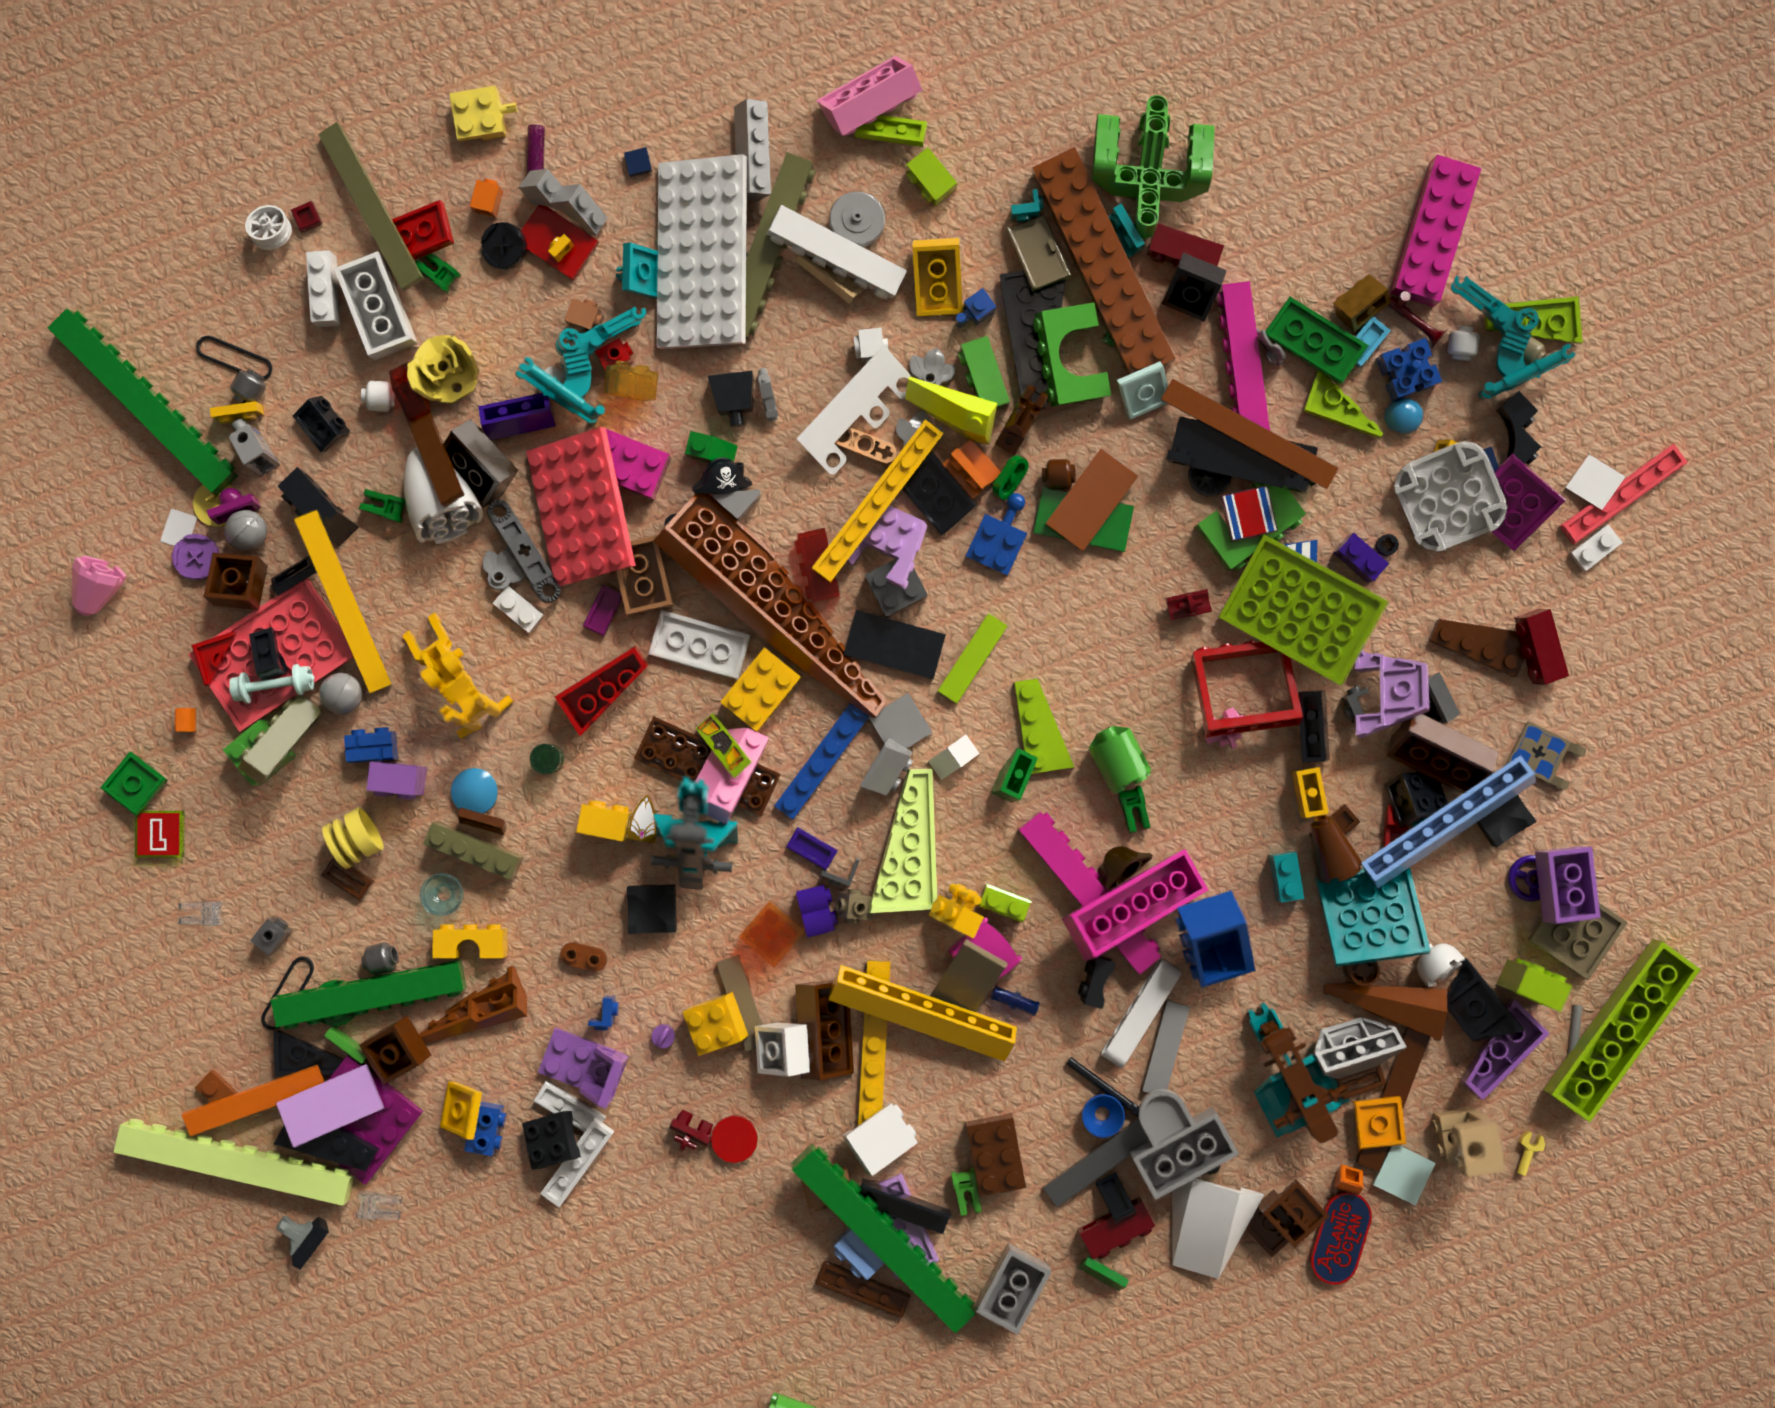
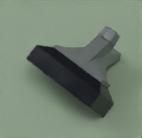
[276,1216,329,1270]

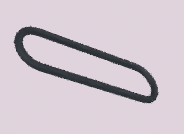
[196,335,273,379]
[261,956,314,1030]

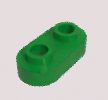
[992,455,1029,500]

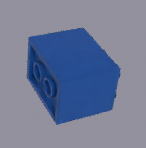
[1175,891,1256,988]

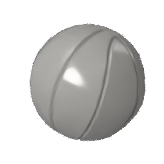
[224,510,267,551]
[319,673,362,714]

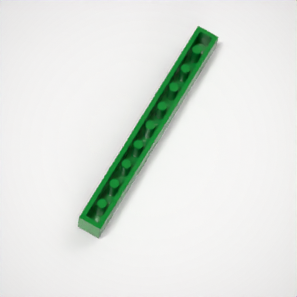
[47,308,238,495]
[791,1143,976,1334]

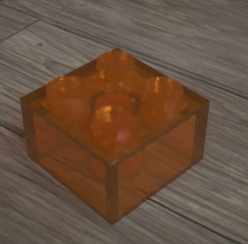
[739,899,805,967]

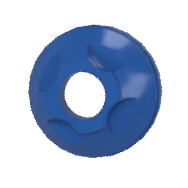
[1082,1094,1125,1138]

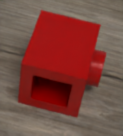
[595,338,634,375]

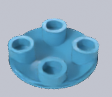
[451,768,498,813]

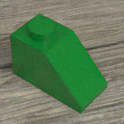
[685,431,738,463]
[991,748,1038,802]

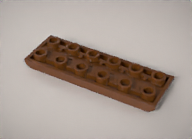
[634,716,781,817]

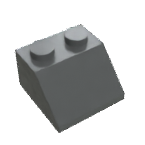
[1402,672,1460,724]

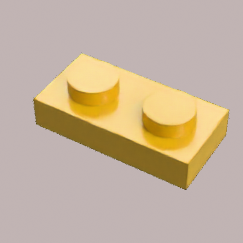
[210,401,264,424]

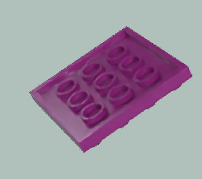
[329,1055,424,1185]

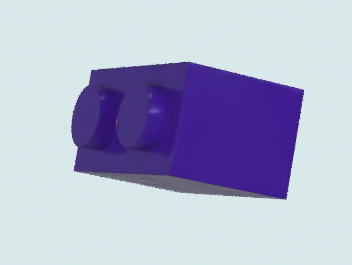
[1333,533,1389,583]

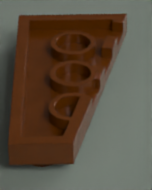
[1428,619,1524,677]

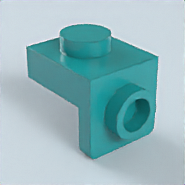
[1010,189,1043,222]

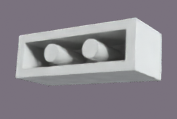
[306,250,341,327]

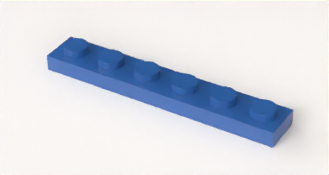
[774,703,869,820]

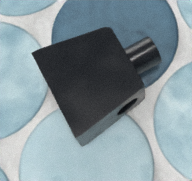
[708,370,754,427]

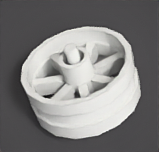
[245,205,292,250]

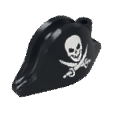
[692,457,752,494]

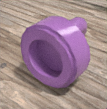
[651,1024,675,1048]

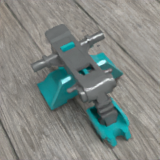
[651,777,738,890]

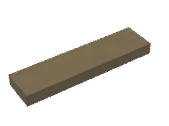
[716,955,763,1052]

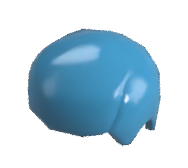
[1384,398,1424,434]

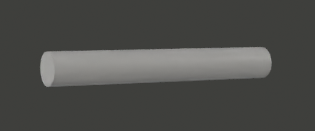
[1567,1005,1583,1056]

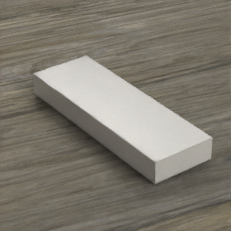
[533,1080,606,1132]

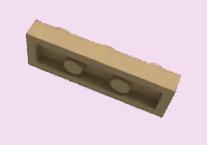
[795,254,864,304]

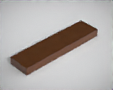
[815,1260,911,1318]

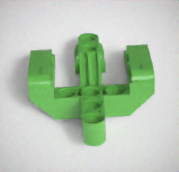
[1092,95,1215,239]

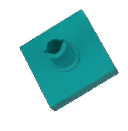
[616,242,658,299]

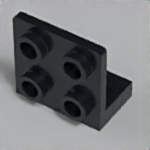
[1384,772,1448,827]

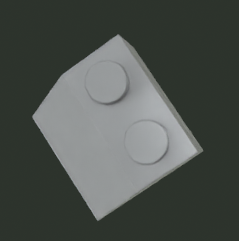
[860,738,913,796]

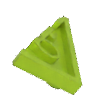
[1303,371,1383,439]

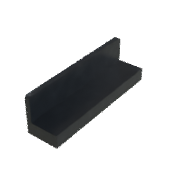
[860,1178,952,1234]

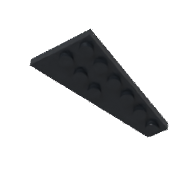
[999,263,1068,410]

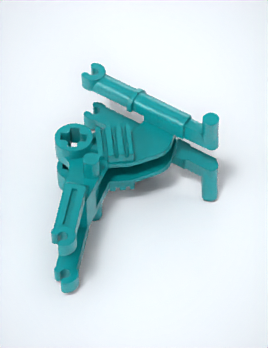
[1451,276,1576,399]
[515,307,646,426]

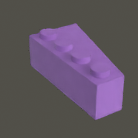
[1460,999,1550,1100]

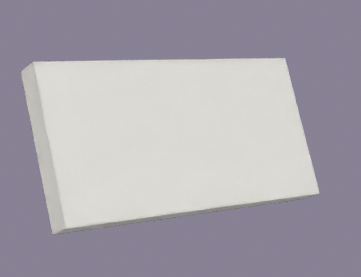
[648,610,751,680]

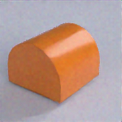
[175,708,196,732]
[1334,1164,1363,1195]

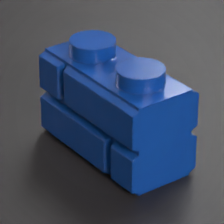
[344,727,398,763]

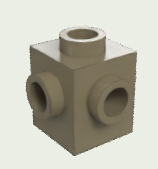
[835,889,873,923]

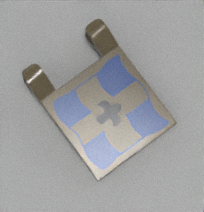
[1507,721,1586,790]

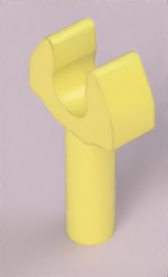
[1517,1130,1545,1176]

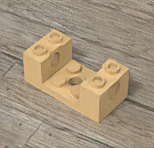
[1432,1106,1506,1178]

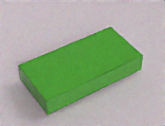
[324,1027,368,1064]

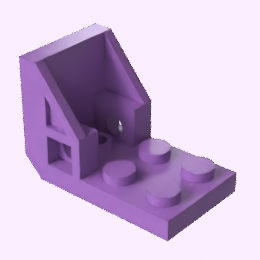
[538,1027,629,1108]

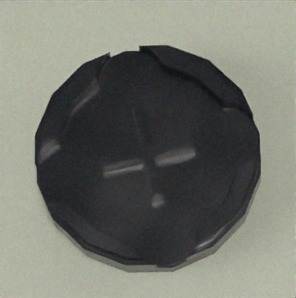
[481,222,527,270]

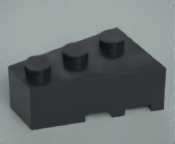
[278,467,359,546]

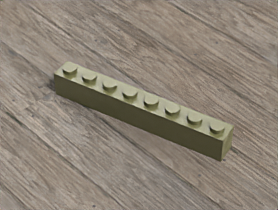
[745,152,816,341]

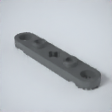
[487,499,561,603]

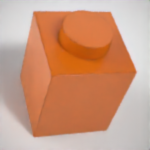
[470,178,503,218]

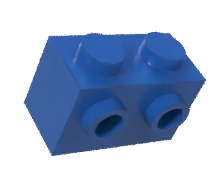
[464,1101,507,1156]

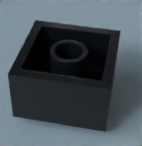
[1161,253,1227,322]

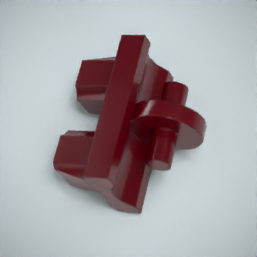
[1165,589,1212,621]
[669,1109,713,1153]

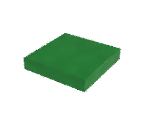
[100,751,168,817]

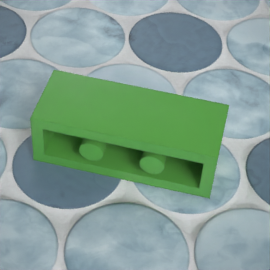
[958,336,1010,410]

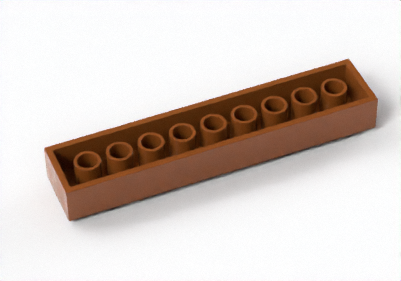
[1032,147,1175,375]

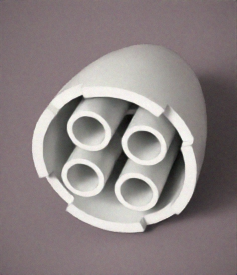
[404,448,483,544]

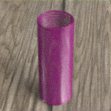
[526,124,545,173]

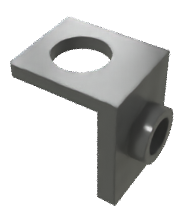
[820,858,860,887]

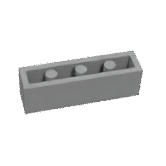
[734,99,771,201]

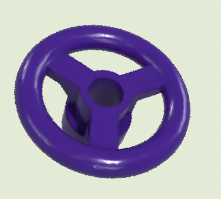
[1508,855,1540,902]

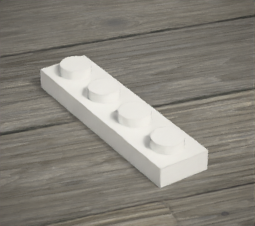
[540,1118,614,1207]

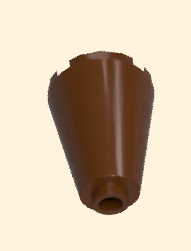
[1311,815,1362,883]

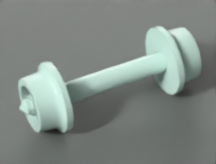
[229,664,315,704]

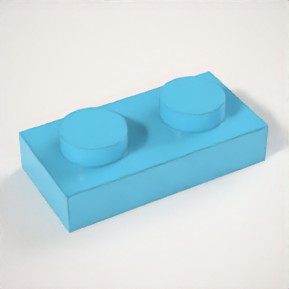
[1355,317,1391,368]

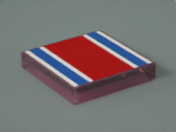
[1220,485,1278,542]

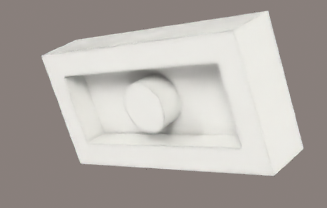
[1569,524,1623,572]
[493,586,545,633]

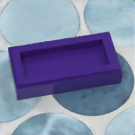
[786,827,838,870]

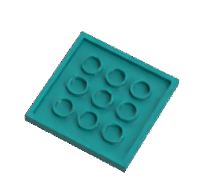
[1315,867,1431,967]

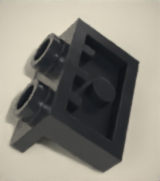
[292,396,350,452]

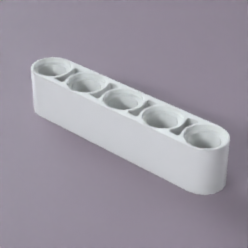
[1101,958,1182,1068]

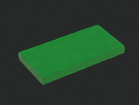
[1265,296,1369,385]
[1033,487,1134,552]

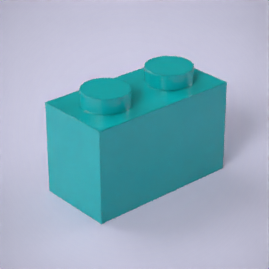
[1269,851,1304,903]

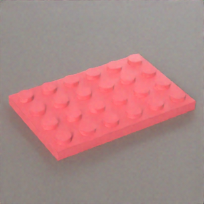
[526,427,636,587]
[188,578,354,732]

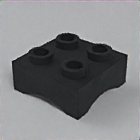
[1477,795,1537,847]
[627,884,677,934]
[1078,955,1116,1010]
[522,1111,581,1170]

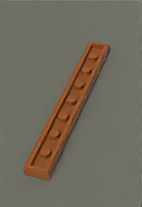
[1161,379,1339,490]

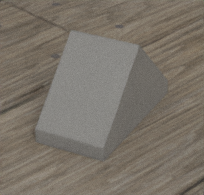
[713,490,761,521]

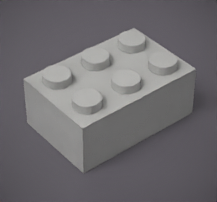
[975,1243,1052,1335]

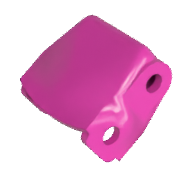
[947,916,1022,978]

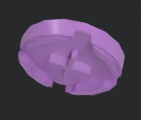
[172,534,220,581]

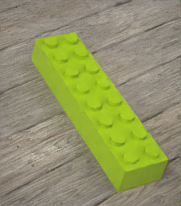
[1543,939,1701,1122]

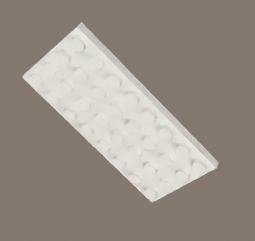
[657,154,747,349]

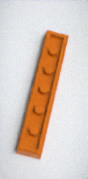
[181,1064,325,1136]

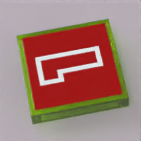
[135,810,185,858]

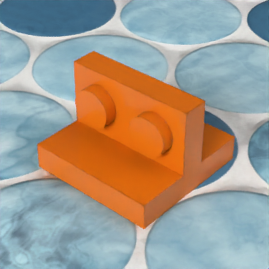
[943,439,1001,499]

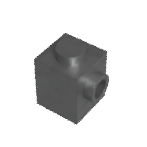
[250,917,292,955]

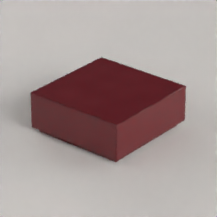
[291,201,323,233]

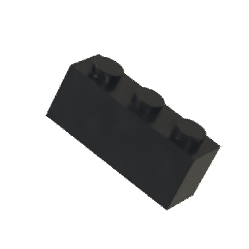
[1298,690,1330,763]

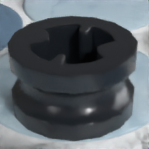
[1375,534,1399,556]

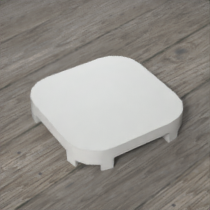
[1394,441,1507,552]

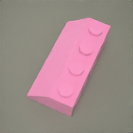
[816,56,923,136]
[695,728,769,825]

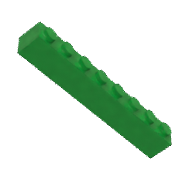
[270,959,467,1029]

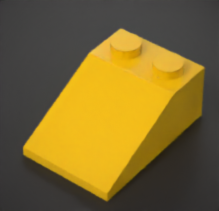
[912,238,963,316]

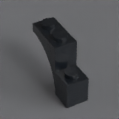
[1496,391,1541,465]

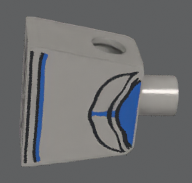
[229,419,280,477]

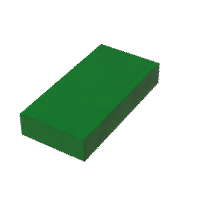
[1078,1257,1129,1291]

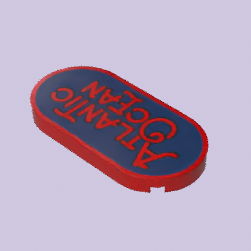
[1310,1191,1372,1285]

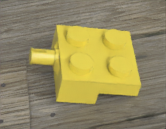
[449,86,517,142]

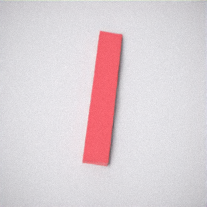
[1559,444,1688,545]

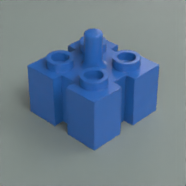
[1376,338,1442,402]

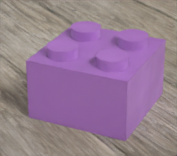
[366,761,427,799]

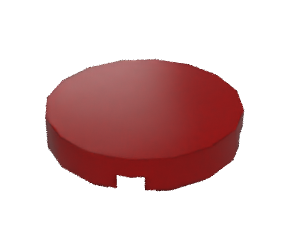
[711,1115,758,1163]

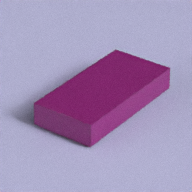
[583,584,622,636]

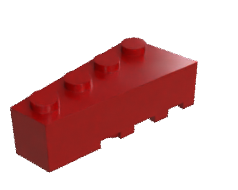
[555,645,649,736]

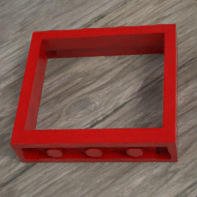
[1191,640,1303,738]

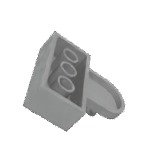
[1130,1089,1239,1200]

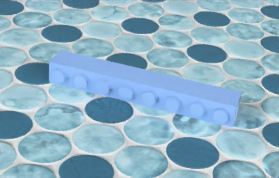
[1361,755,1536,889]

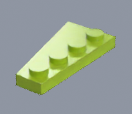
[1484,296,1583,344]
[1014,678,1074,774]

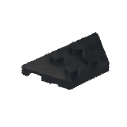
[1447,958,1525,1042]

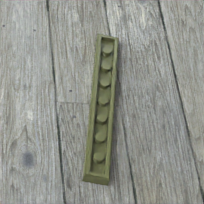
[318,122,424,291]

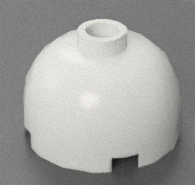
[1417,943,1466,988]

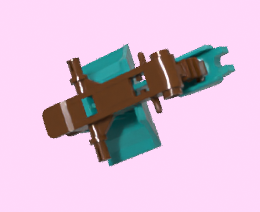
[1247,1002,1350,1144]

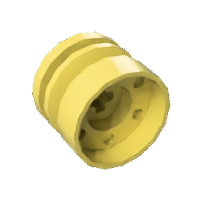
[322,807,384,869]

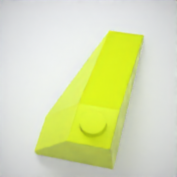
[905,377,998,445]

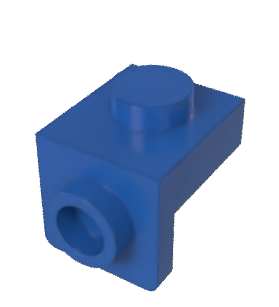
[588,995,619,1031]

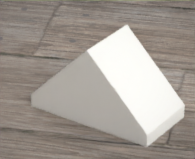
[928,735,979,780]

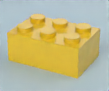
[720,647,802,732]

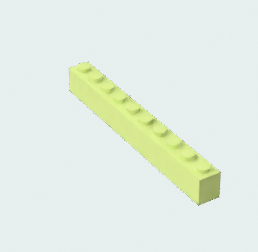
[113,1119,354,1206]

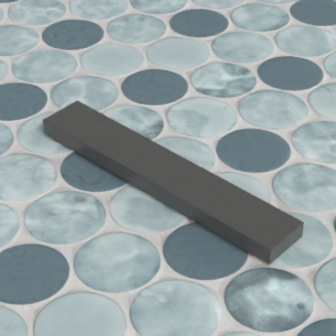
[1043,1118,1150,1207]

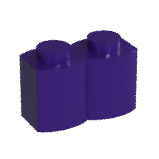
[796,884,838,938]

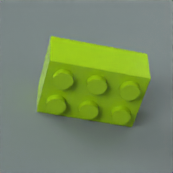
[1496,958,1572,1012]

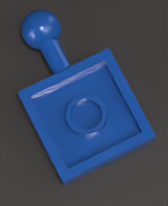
[966,493,1027,576]

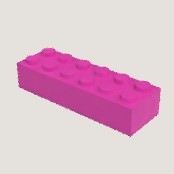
[1389,154,1482,307]
[1062,849,1208,961]

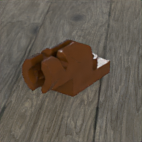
[995,385,1048,456]

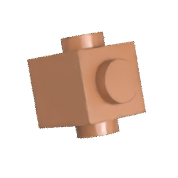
[564,298,603,333]

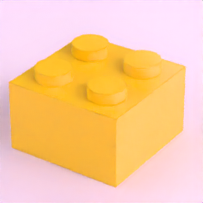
[576,800,633,841]
[682,992,749,1056]

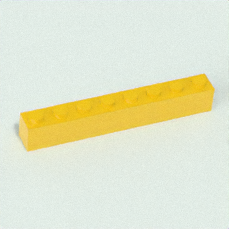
[828,965,1017,1062]

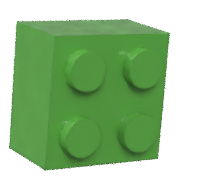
[223,720,296,786]

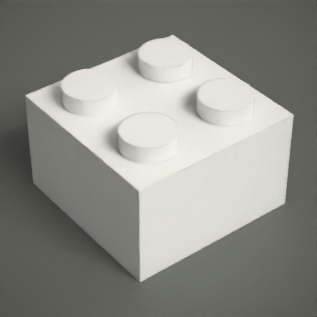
[755,1022,810,1076]

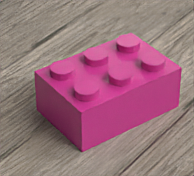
[606,429,671,501]

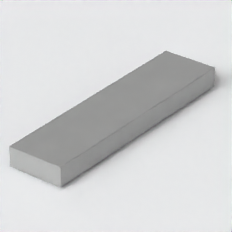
[1142,1000,1190,1093]

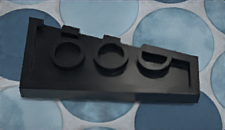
[274,1125,380,1171]

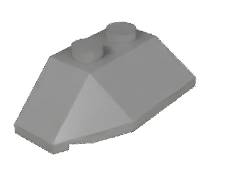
[1313,1017,1406,1079]

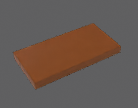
[1045,449,1138,552]

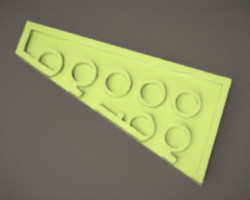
[868,769,937,913]

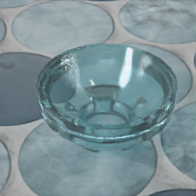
[420,873,464,916]

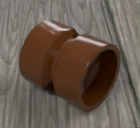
[1343,961,1380,986]

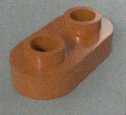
[560,942,608,972]

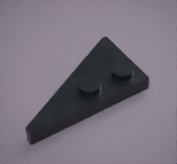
[273,1030,344,1076]

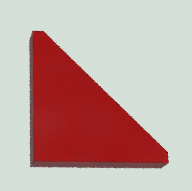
[191,631,236,686]

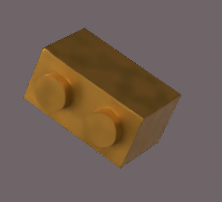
[1333,274,1391,332]

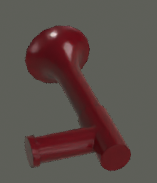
[1388,291,1448,349]

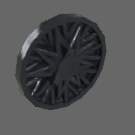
[1188,467,1231,496]

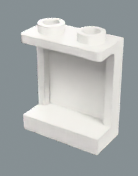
[842,1103,918,1176]

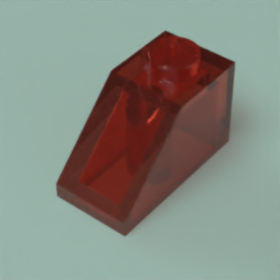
[389,362,431,422]

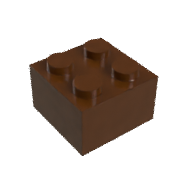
[203,553,268,610]
[359,1016,432,1085]

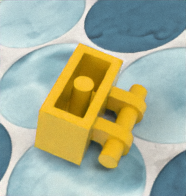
[928,884,984,938]

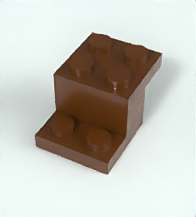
[1246,1179,1330,1257]

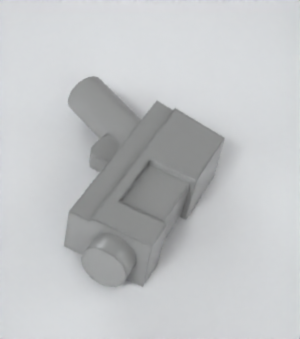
[758,368,778,421]

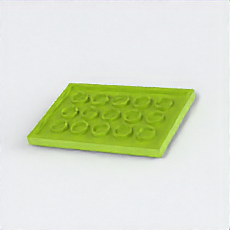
[1219,535,1390,686]

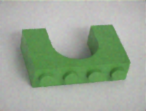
[1033,303,1111,407]
[1194,482,1306,571]

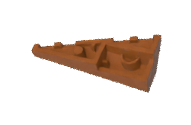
[419,966,527,1044]
[1323,983,1447,1041]

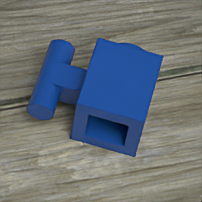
[956,288,996,328]

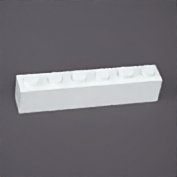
[767,205,907,300]

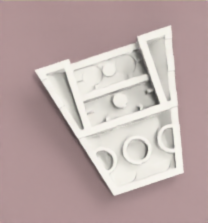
[1172,1178,1264,1279]

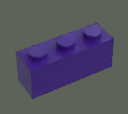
[478,393,556,440]

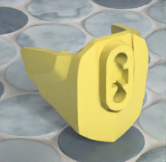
[407,335,479,404]

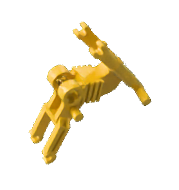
[403,612,514,739]

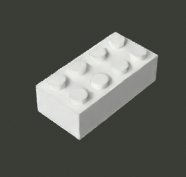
[334,251,418,361]

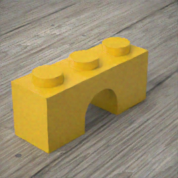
[432,924,507,958]

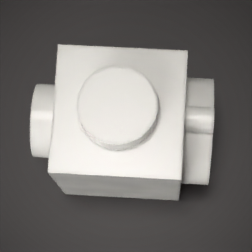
[854,328,889,364]

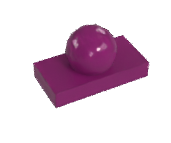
[207,488,261,525]

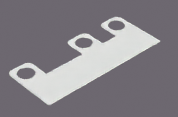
[797,345,912,474]

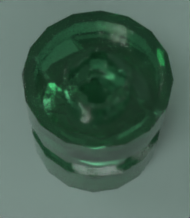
[529,744,565,774]

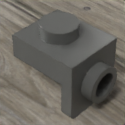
[1341,686,1369,723]

